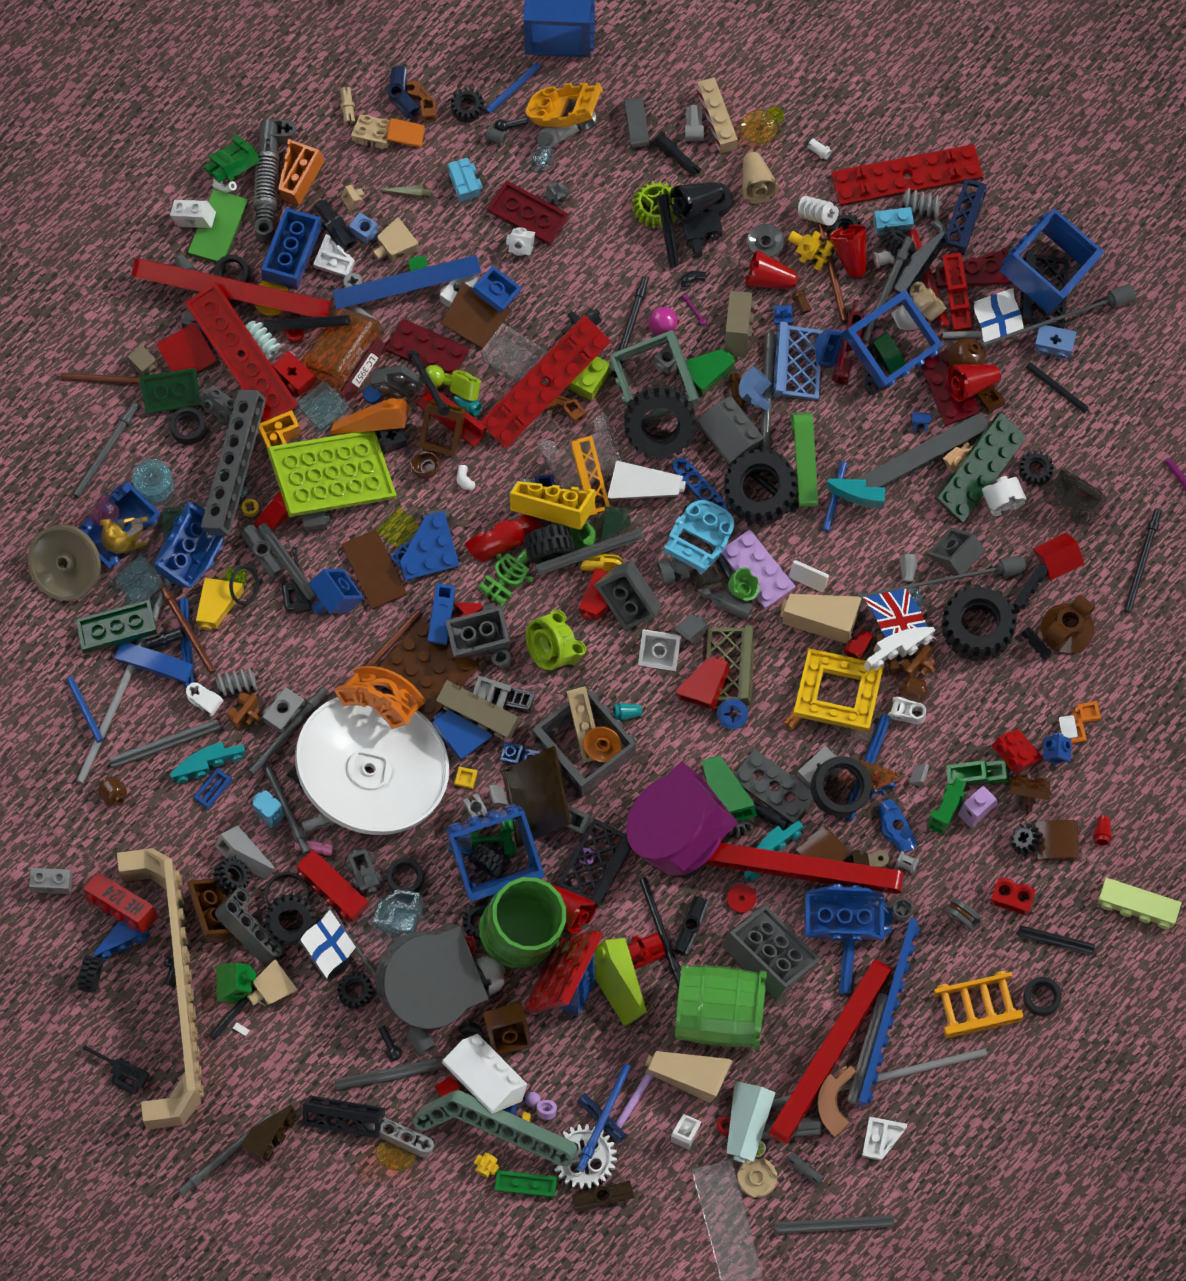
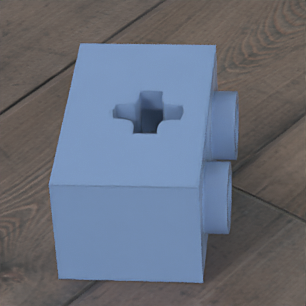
[1034,325,1076,360]

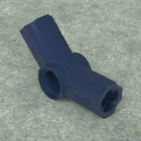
[388,66,419,119]

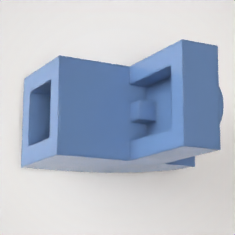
[739,366,772,411]

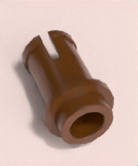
[792,290,812,315]

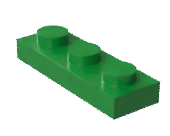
[495,1170,557,1198]

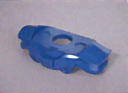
[878,799,917,853]

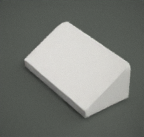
[789,560,829,592]

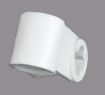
[186,683,224,717]
[888,697,926,725]

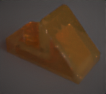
[859,758,900,790]

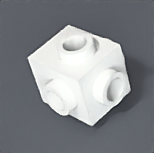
[506,227,535,256]

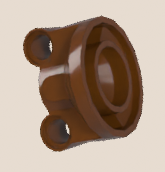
[1041,594,1096,655]

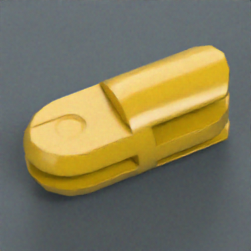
[581,553,623,572]

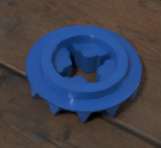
[717,699,748,730]

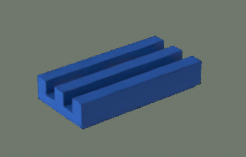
[193,768,233,810]

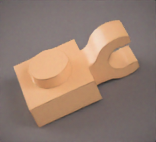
[943,442,973,473]

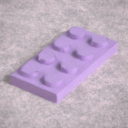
[721,530,796,610]

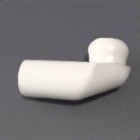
[212,179,237,193]

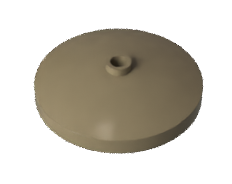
[28,524,101,601]

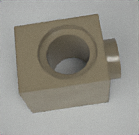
[127,345,158,376]

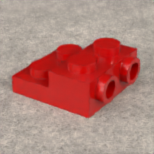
[991,729,1043,775]

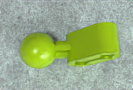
[424,365,481,401]

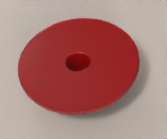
[727,884,756,913]

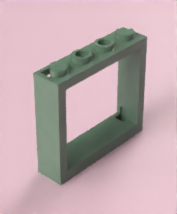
[609,330,700,425]

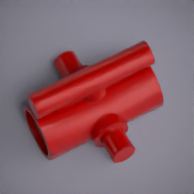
[627,932,666,970]

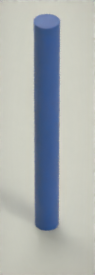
[485,62,541,115]
[822,461,848,532]
[66,676,104,743]

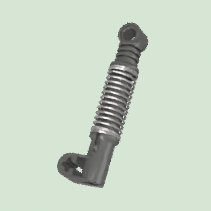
[253,119,297,243]

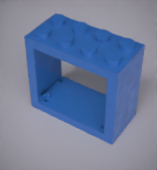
[523,0,595,57]
[445,804,545,902]

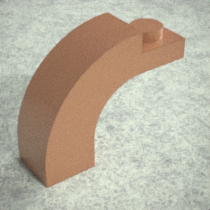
[818,1066,858,1137]

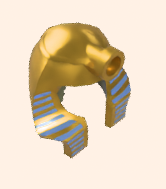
[100,517,148,554]

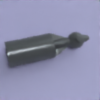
[698,588,754,621]

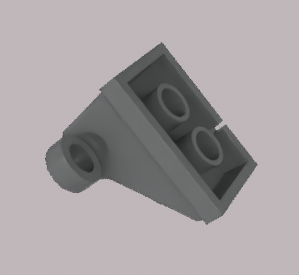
[446,604,512,669]

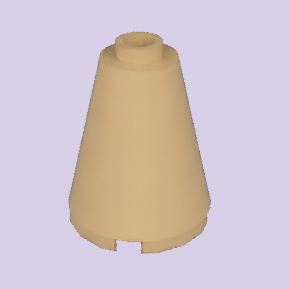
[742,152,779,204]

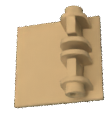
[351,114,389,150]

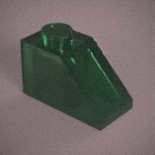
[601,506,631,541]

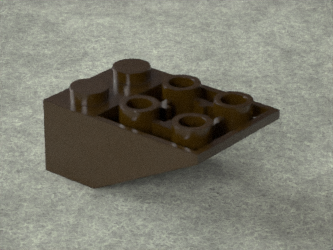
[240,1105,297,1165]

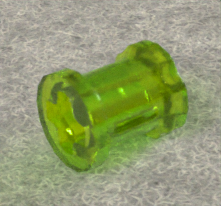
[225,567,247,586]

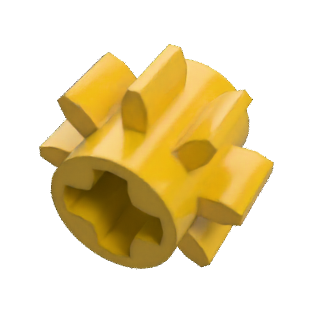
[474,1152,499,1178]

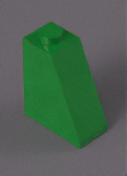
[676,349,735,396]

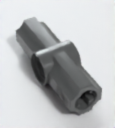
[240,524,285,579]
[761,1117,821,1140]

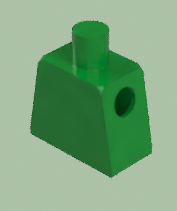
[216,963,256,1004]

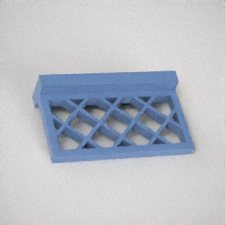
[772,322,823,400]

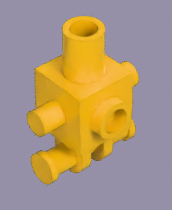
[788,231,833,271]

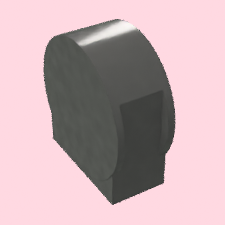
[375,923,488,1029]

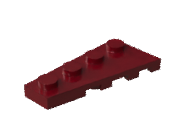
[935,247,1011,288]

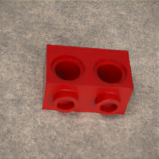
[990,877,1036,916]

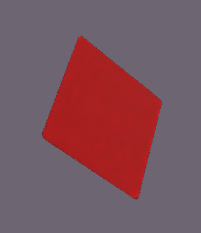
[156,322,217,373]

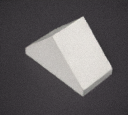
[671,1114,701,1150]

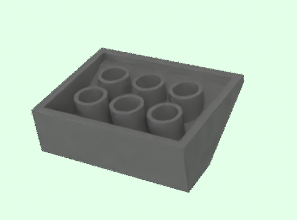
[721,905,821,1000]

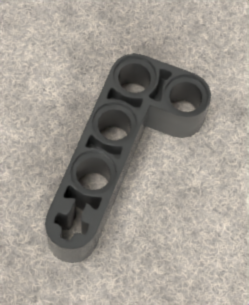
[215,887,282,965]

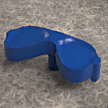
[870,781,896,798]

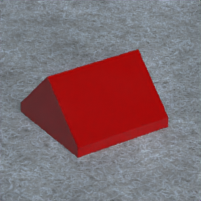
[1033,533,1084,580]

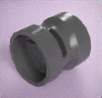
[892,899,913,922]

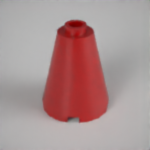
[830,225,866,279]
[745,250,798,290]
[947,364,1001,402]
[552,884,596,935]

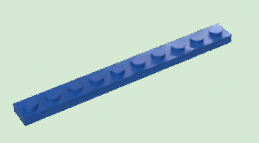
[857,918,920,1108]

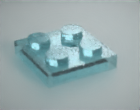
[297,381,350,432]
[114,554,164,604]

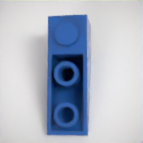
[427,583,455,645]
[93,921,151,961]

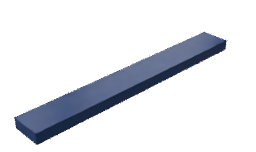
[333,254,482,309]

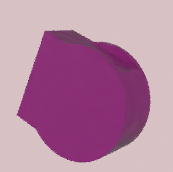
[626,761,738,875]

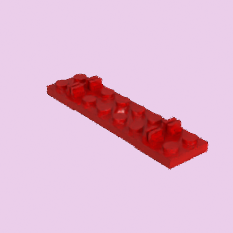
[831,144,983,206]
[185,282,299,422]
[479,315,611,448]

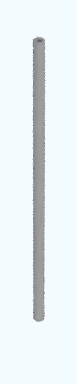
[76,579,172,784]
[771,1048,987,1108]

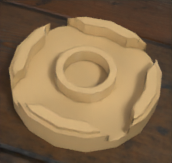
[737,1158,777,1198]

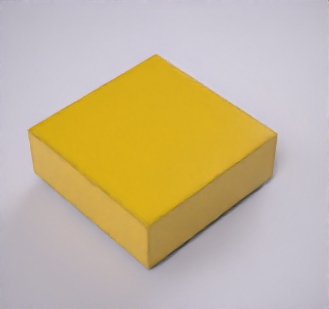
[454,766,478,790]

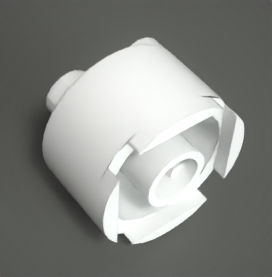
[982,476,1027,516]

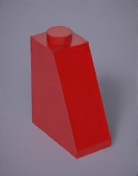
[579,568,610,621]
[675,657,730,710]

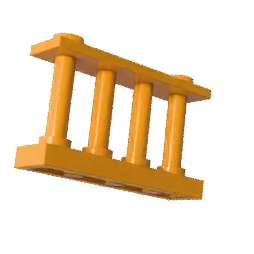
[933,971,1024,1039]

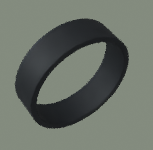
[265,872,309,916]

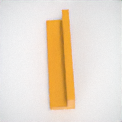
[570,435,611,515]

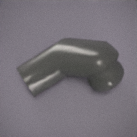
[931,219,950,239]

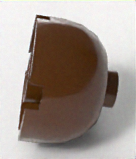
[947,338,985,367]

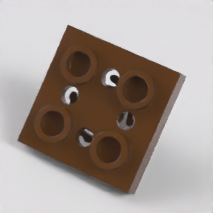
[1010,774,1050,812]

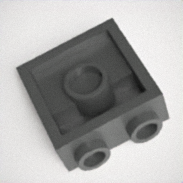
[371,365,424,399]

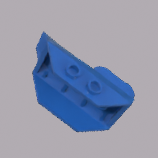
[154,501,224,588]
[804,884,892,942]

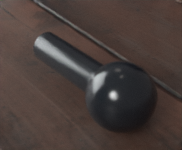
[494,116,529,132]
[378,1025,402,1061]

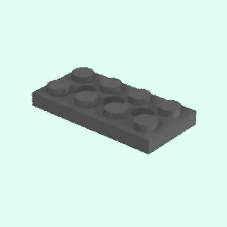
[734,749,813,824]

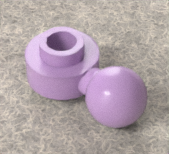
[525,1092,557,1120]

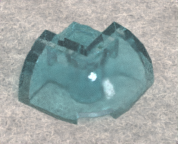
[372,890,423,936]

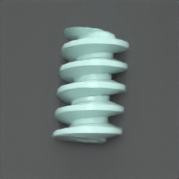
[246,321,281,360]

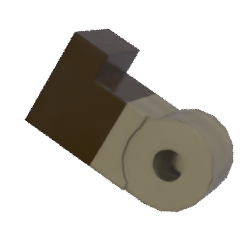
[851,850,889,868]

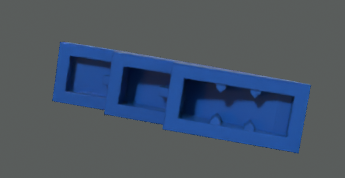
[114,642,194,683]

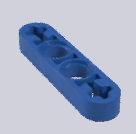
[673,458,727,509]

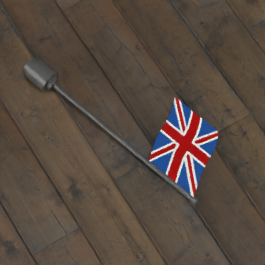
[857,556,1026,642]

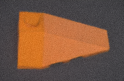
[331,398,410,435]

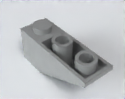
[215,825,274,880]

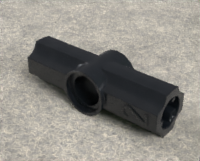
[312,200,356,251]
[672,896,710,956]

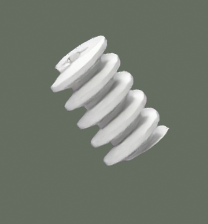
[798,196,839,226]

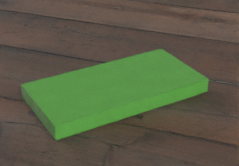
[188,189,248,263]

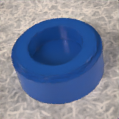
[363,385,382,404]

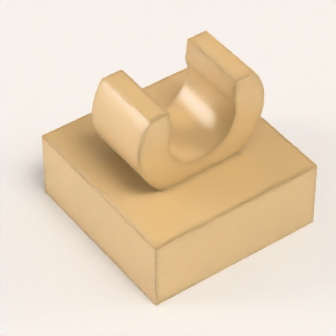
[341,185,365,212]

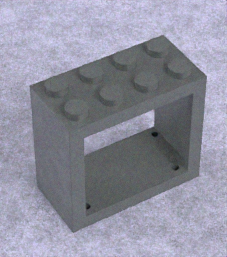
[532,687,636,797]

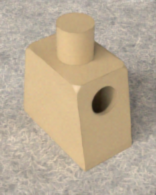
[372,217,419,262]
[247,959,297,1006]

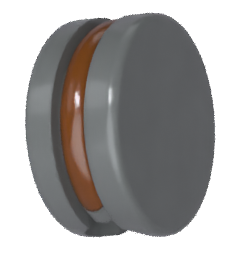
[944,898,982,932]

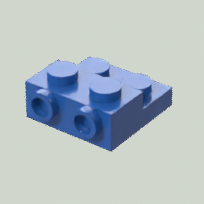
[471,265,522,313]

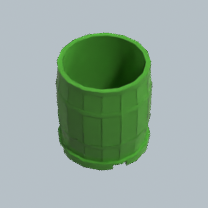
[479,877,566,969]
[675,965,767,1050]

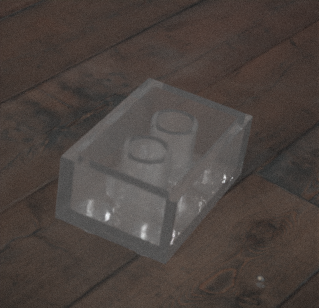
[481,323,548,383]

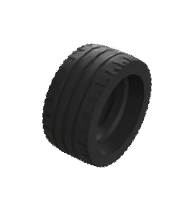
[810,756,871,816]

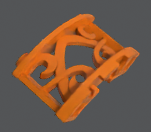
[334,666,426,729]

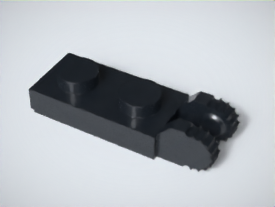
[1013,564,1048,613]

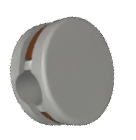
[463,793,492,832]

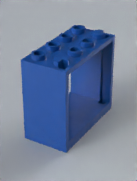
[999,208,1105,315]

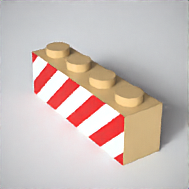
[697,77,738,154]

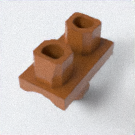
[901,645,935,678]
[226,692,261,729]

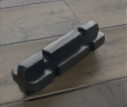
[1022,627,1052,661]

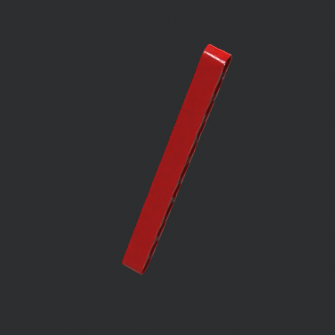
[131,258,331,317]
[704,843,904,894]
[768,959,893,1145]

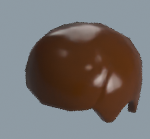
[410,451,440,479]

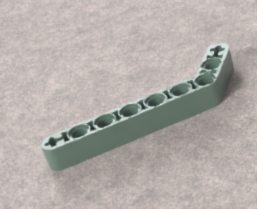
[413,1090,577,1166]

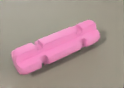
[295,841,333,856]

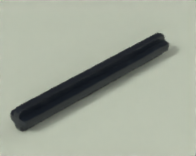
[263,315,351,331]

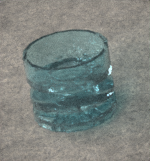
[132,459,175,507]

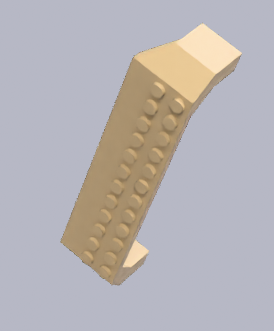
[117,848,204,1130]

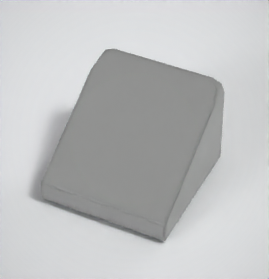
[909,764,929,787]
[489,785,508,808]

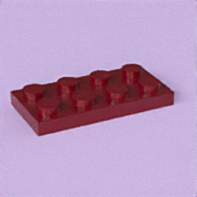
[487,180,569,246]
[386,319,470,375]
[920,349,980,426]

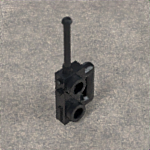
[281,547,311,614]
[83,1045,150,1094]

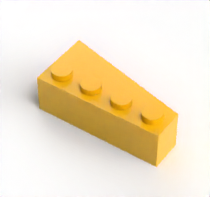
[510,481,595,530]

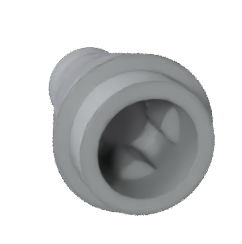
[899,554,918,582]

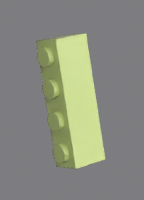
[1097,878,1182,929]

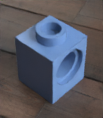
[349,212,379,244]

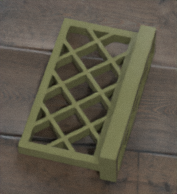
[706,626,755,704]

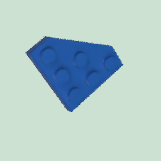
[399,511,460,581]

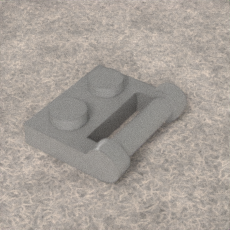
[473,676,512,709]

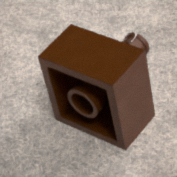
[483,1002,532,1055]

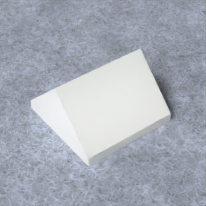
[638,629,681,671]

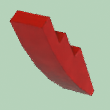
[942,253,972,332]

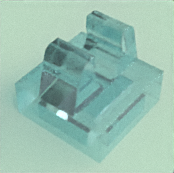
[531,145,555,171]

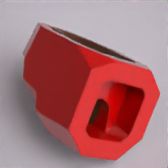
[843,631,873,660]

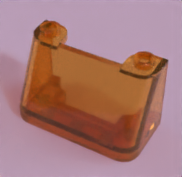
[302,308,382,391]

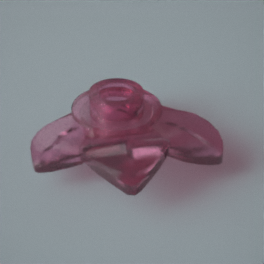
[90,494,120,529]

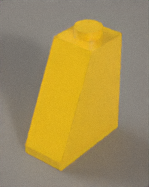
[196,578,244,631]

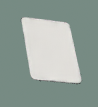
[1059,715,1078,738]

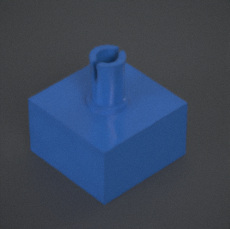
[309,569,364,615]

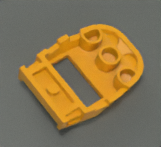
[526,83,603,128]

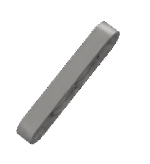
[361,1117,434,1157]

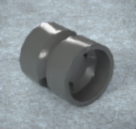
[657,557,690,585]

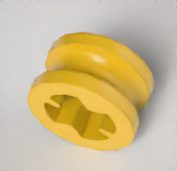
[242,499,259,517]

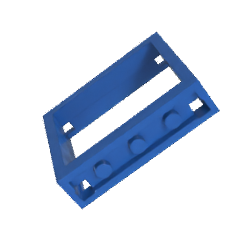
[842,290,943,389]

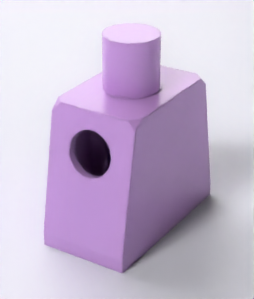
[958,786,998,828]

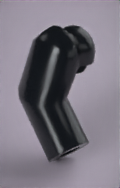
[163,956,176,986]

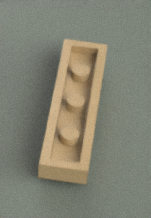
[566,686,595,763]

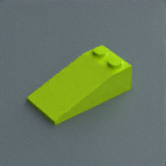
[594,938,647,1026]

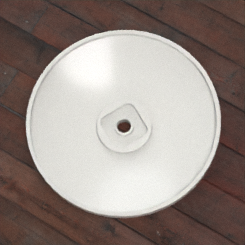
[295,697,449,835]

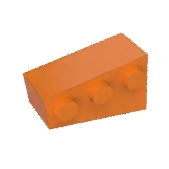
[279,139,325,206]

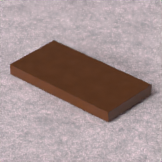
[341,529,407,610]

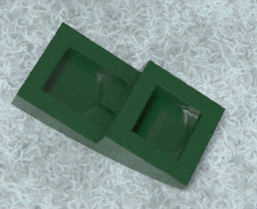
[871,332,905,375]

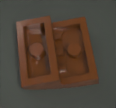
[1036,820,1080,861]
[795,825,851,861]

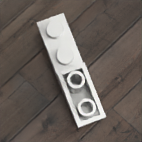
[863,627,935,672]

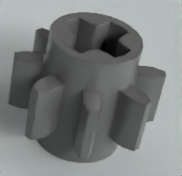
[545,182,568,205]

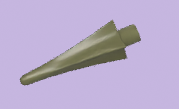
[380,184,431,200]

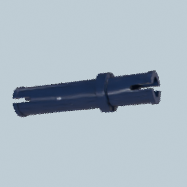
[577,1093,627,1144]

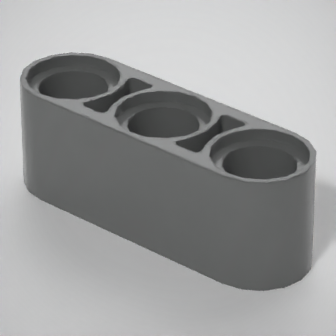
[624,97,649,148]

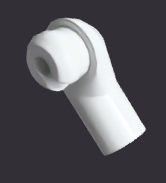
[457,465,475,491]

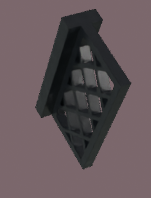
[1020,250,1069,328]
[557,818,632,909]

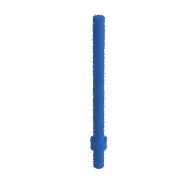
[576,1064,631,1172]

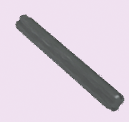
[258,523,316,600]

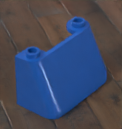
[78,481,160,568]

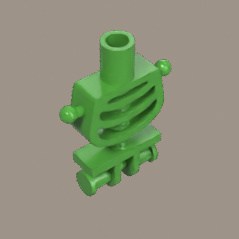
[477,549,534,607]

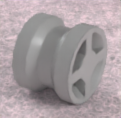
[344,273,362,288]

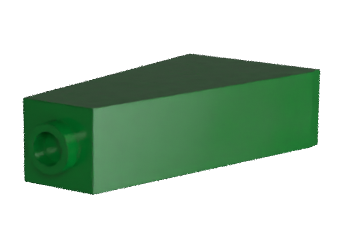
[702,756,757,821]

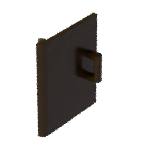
[501,746,571,846]

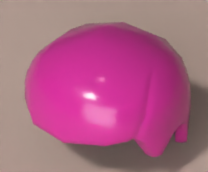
[648,307,678,336]

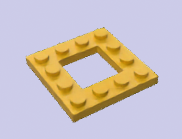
[793,648,884,732]

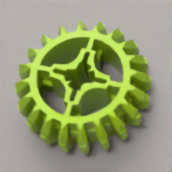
[632,180,677,229]

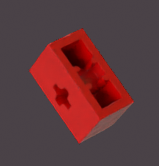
[272,351,315,396]

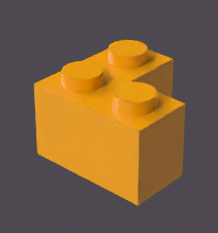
[258,410,301,450]

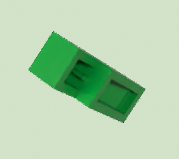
[946,760,1010,785]

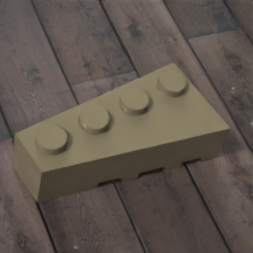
[436,680,521,740]

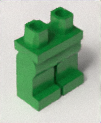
[204,135,260,183]
[926,778,966,836]

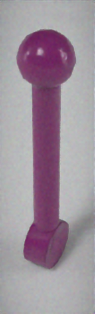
[682,294,707,325]

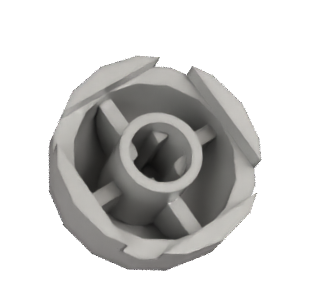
[474,957,506,997]

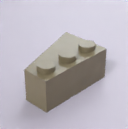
[724,291,755,358]

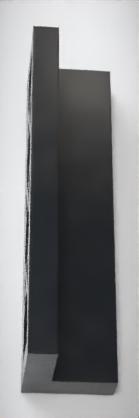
[303,1095,385,1138]

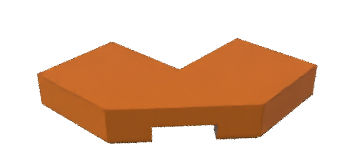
[1069,701,1101,744]

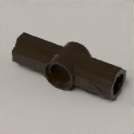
[571,1181,634,1213]

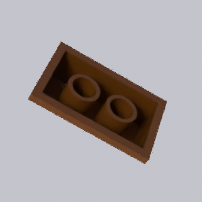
[187,879,233,943]

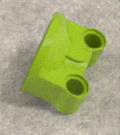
[526,610,586,670]

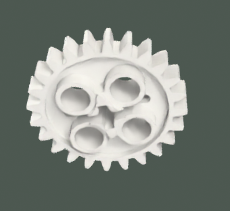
[552,1124,617,1190]

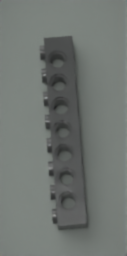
[201,390,266,536]

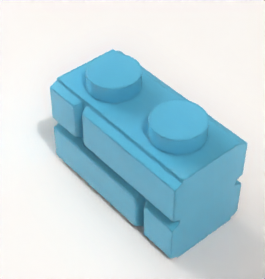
[447,158,482,202]
[873,207,914,236]
[252,790,284,828]

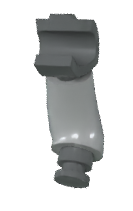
[537,111,597,148]

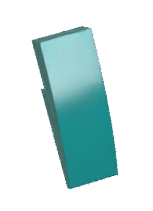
[827,478,885,509]

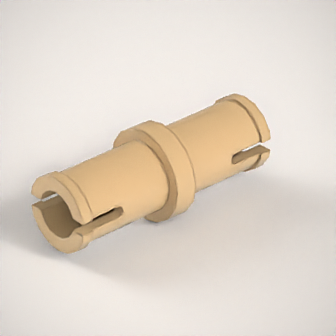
[340,87,356,125]

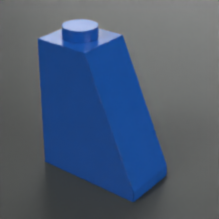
[432,710,492,761]

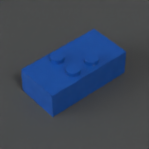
[261,208,321,290]

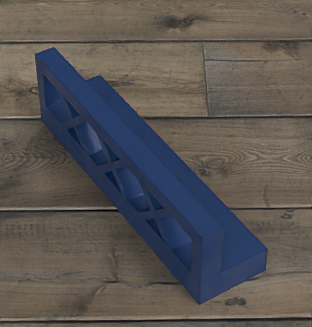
[945,179,987,255]

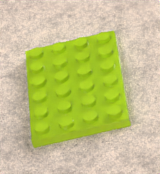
[267,431,397,517]

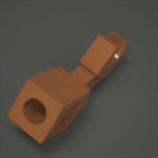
[407,80,436,121]
[546,395,586,424]

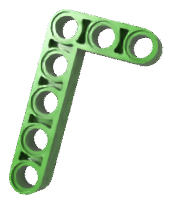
[790,412,818,508]

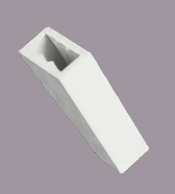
[608,461,686,500]

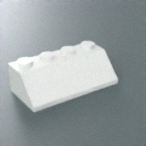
[442,1034,527,1114]

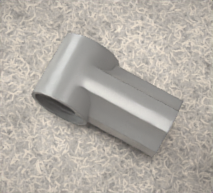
[685,105,704,141]

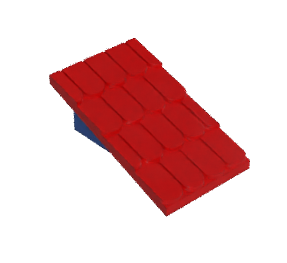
[523,930,603,1016]

